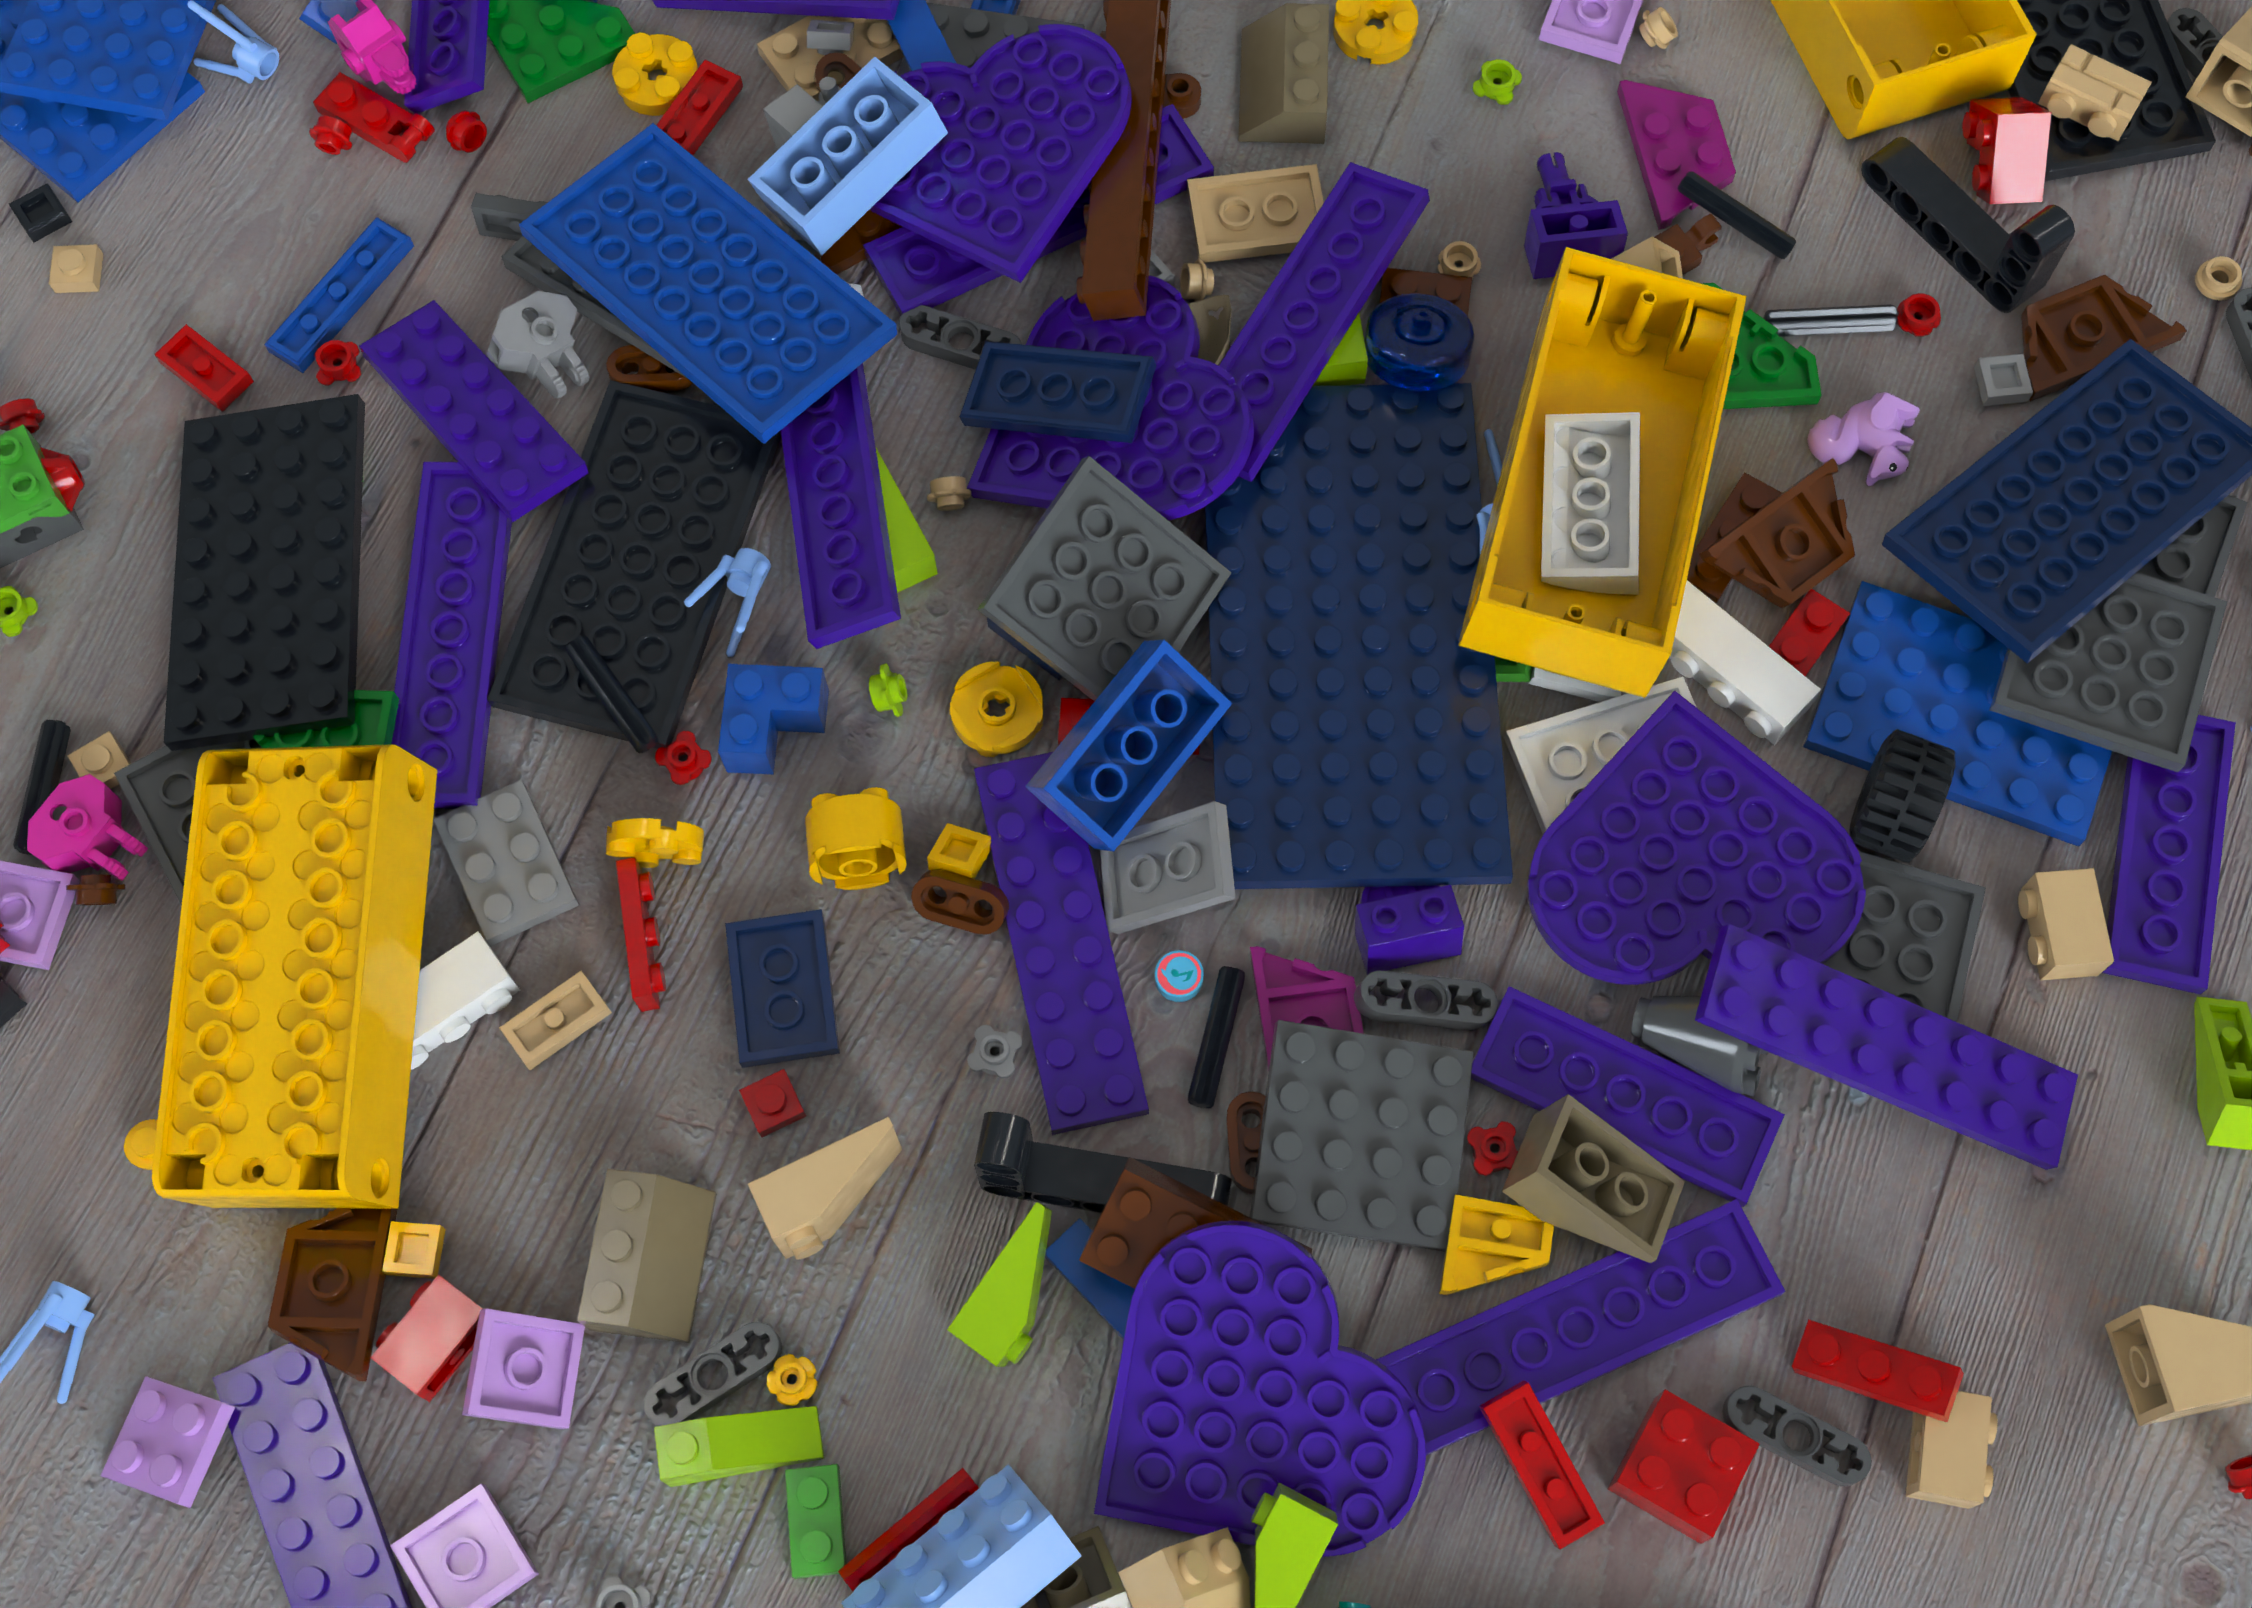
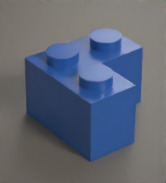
[718,664,829,775]

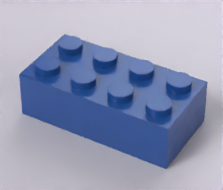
[1025,640,1233,852]

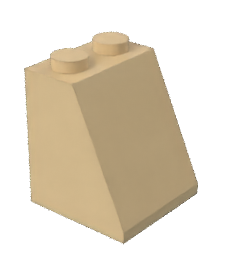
[2186,7,2252,137]
[2105,1304,2252,1426]

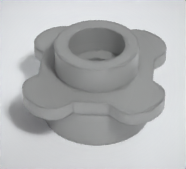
[967,1025,1022,1078]
[596,1576,651,1608]

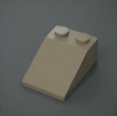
[1502,1094,1685,1263]

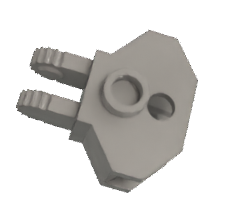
[486,291,590,399]

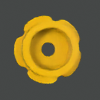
[766,1354,817,1406]

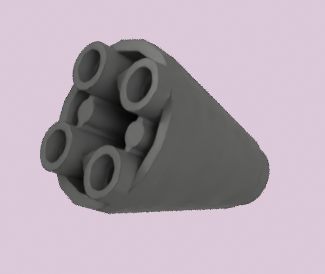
[1631,996,1768,1096]

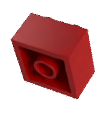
[1607,1389,1760,1544]

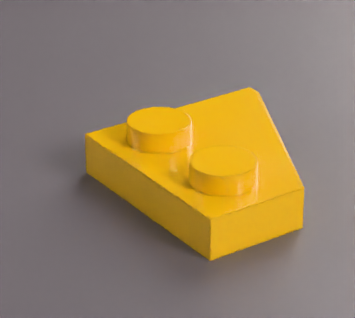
[1439,1194,1554,1295]

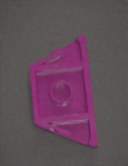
[1617,80,1736,230]
[1250,946,1364,1072]

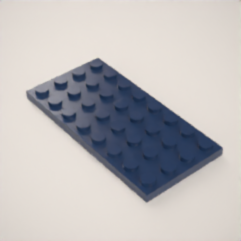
[1882,339,2252,664]

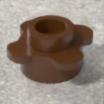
[66,874,125,905]

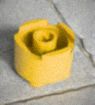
[805,787,907,890]

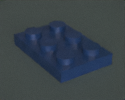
[725,909,840,1068]

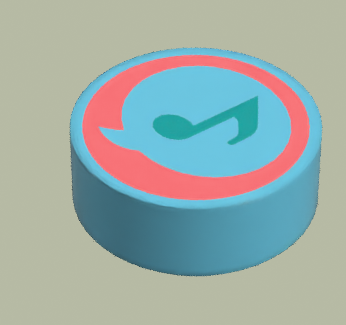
[1155,950,1204,1002]

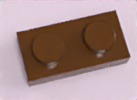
[1378,267,1472,325]

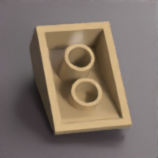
[748,1117,902,1260]
[1118,1527,1251,1608]

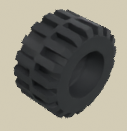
[1849,729,1955,863]

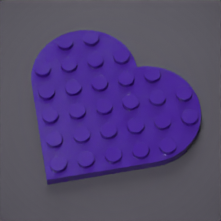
[870,24,1132,283]
[967,275,1254,521]
[1527,690,1866,985]
[1094,1221,1426,1557]

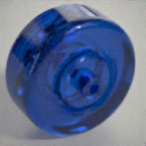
[1364,293,1475,392]

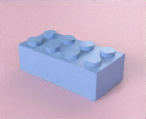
[748,57,948,256]
[841,1464,1081,1608]

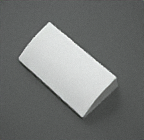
[1541,412,1640,595]

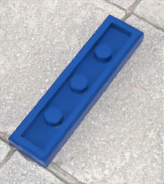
[264,217,414,373]

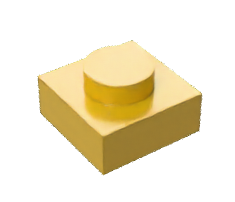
[927,823,991,879]
[382,1221,446,1279]

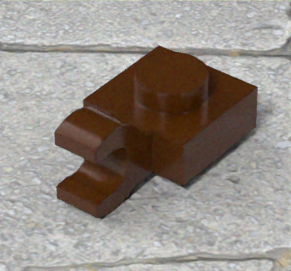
[1654,214,1722,275]

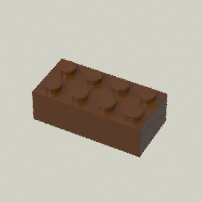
[1079,1157,1312,1289]

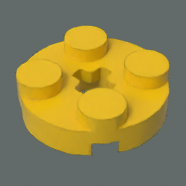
[1333,0,1418,65]
[612,32,698,116]
[950,661,1044,757]
[606,818,704,868]

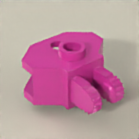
[328,0,417,95]
[27,774,148,881]

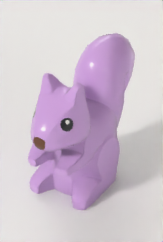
[1807,392,1920,486]

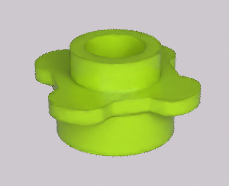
[1472,59,1522,105]
[0,586,38,637]
[869,663,908,717]

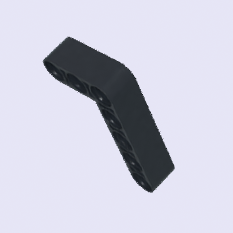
[1861,137,2075,313]
[974,1112,1232,1213]

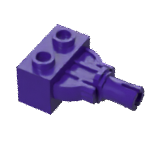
[1524,152,1628,279]
[1355,885,1464,975]

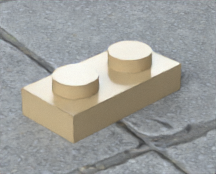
[499,970,612,1070]

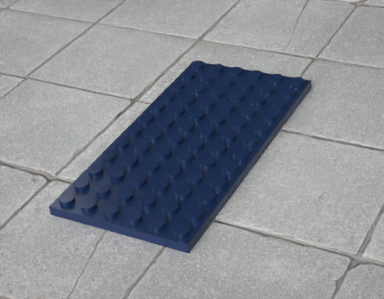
[1205,383,1513,889]

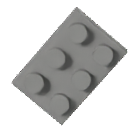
[433,779,579,947]
[1100,801,1236,934]

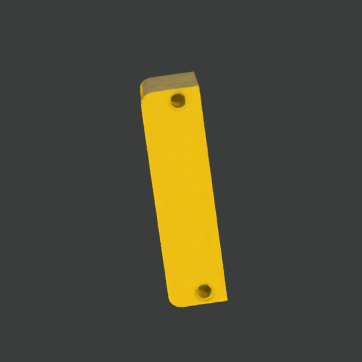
[1770,0,2037,139]
[1458,247,1747,698]
[152,744,437,1209]

